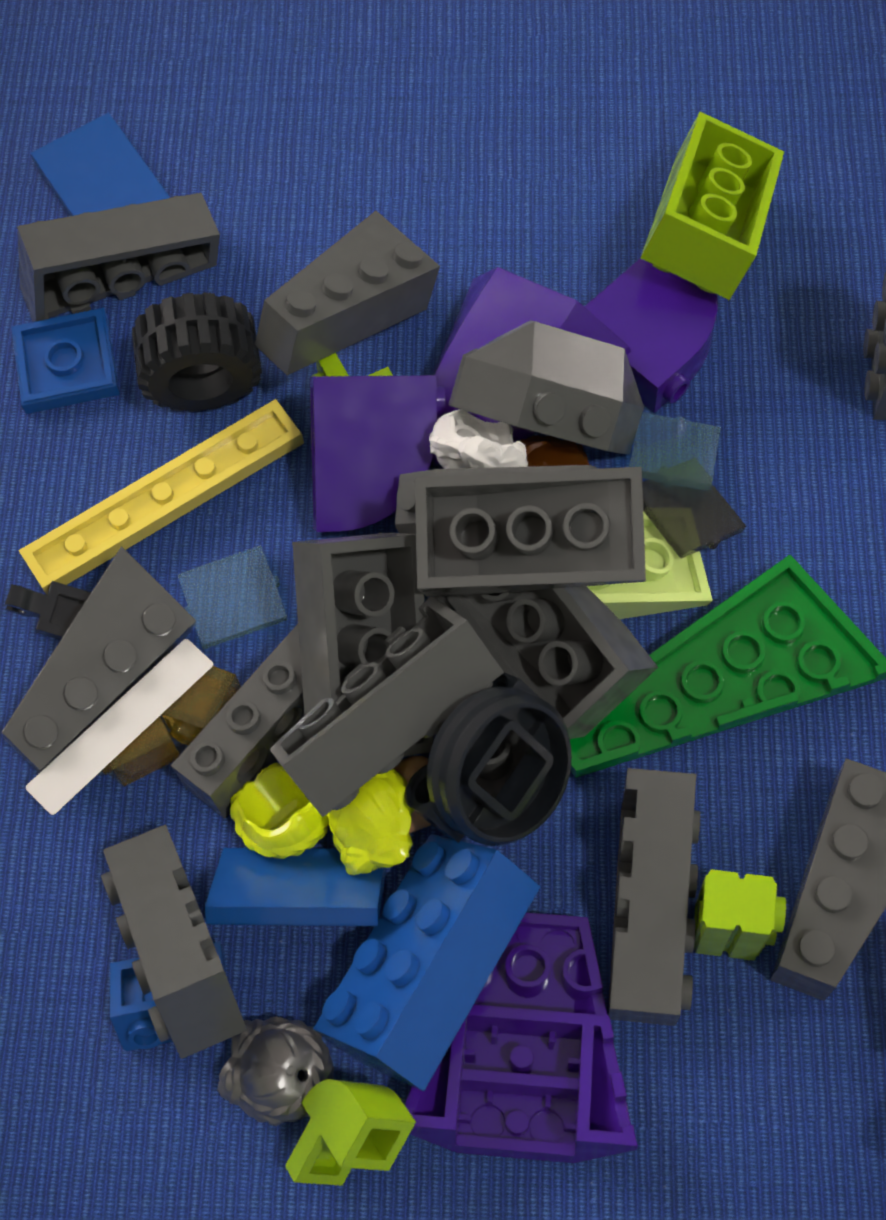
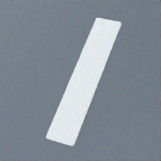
[26,639,213,815]

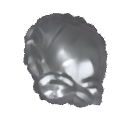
[217,1016,334,1126]

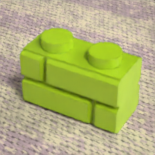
[694,869,786,961]

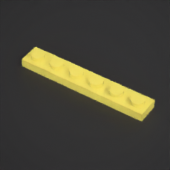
[18,399,304,595]

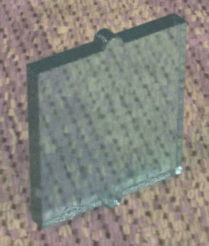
[629,412,721,492]
[177,545,288,650]

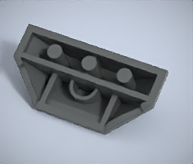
[449,320,644,455]

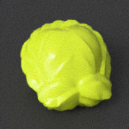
[229,763,329,859]
[327,769,414,875]

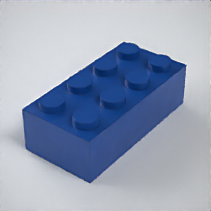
[313,834,541,1092]

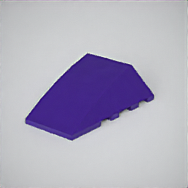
[431,267,631,469]
[405,912,638,1163]

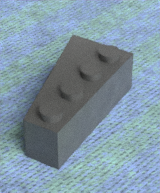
[255,211,440,375]
[1,546,196,773]
[608,768,700,1026]
[101,824,247,1059]

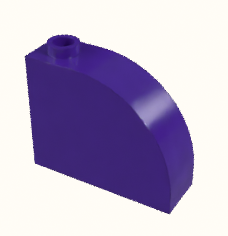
[584,258,718,413]
[310,375,446,532]

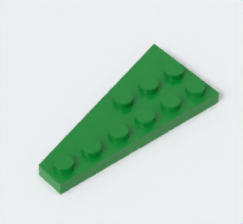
[570,555,886,778]

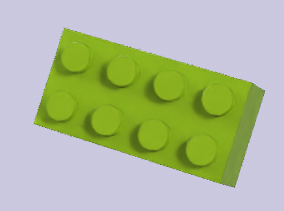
[641,111,784,300]

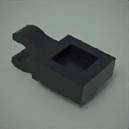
[5,581,91,640]

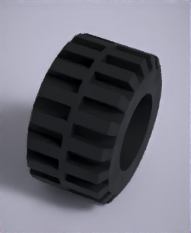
[132,292,262,412]

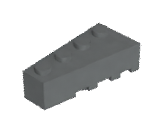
[17,193,220,322]
[270,596,504,817]
[770,759,886,1001]

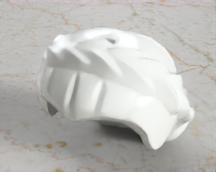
[429,409,528,469]

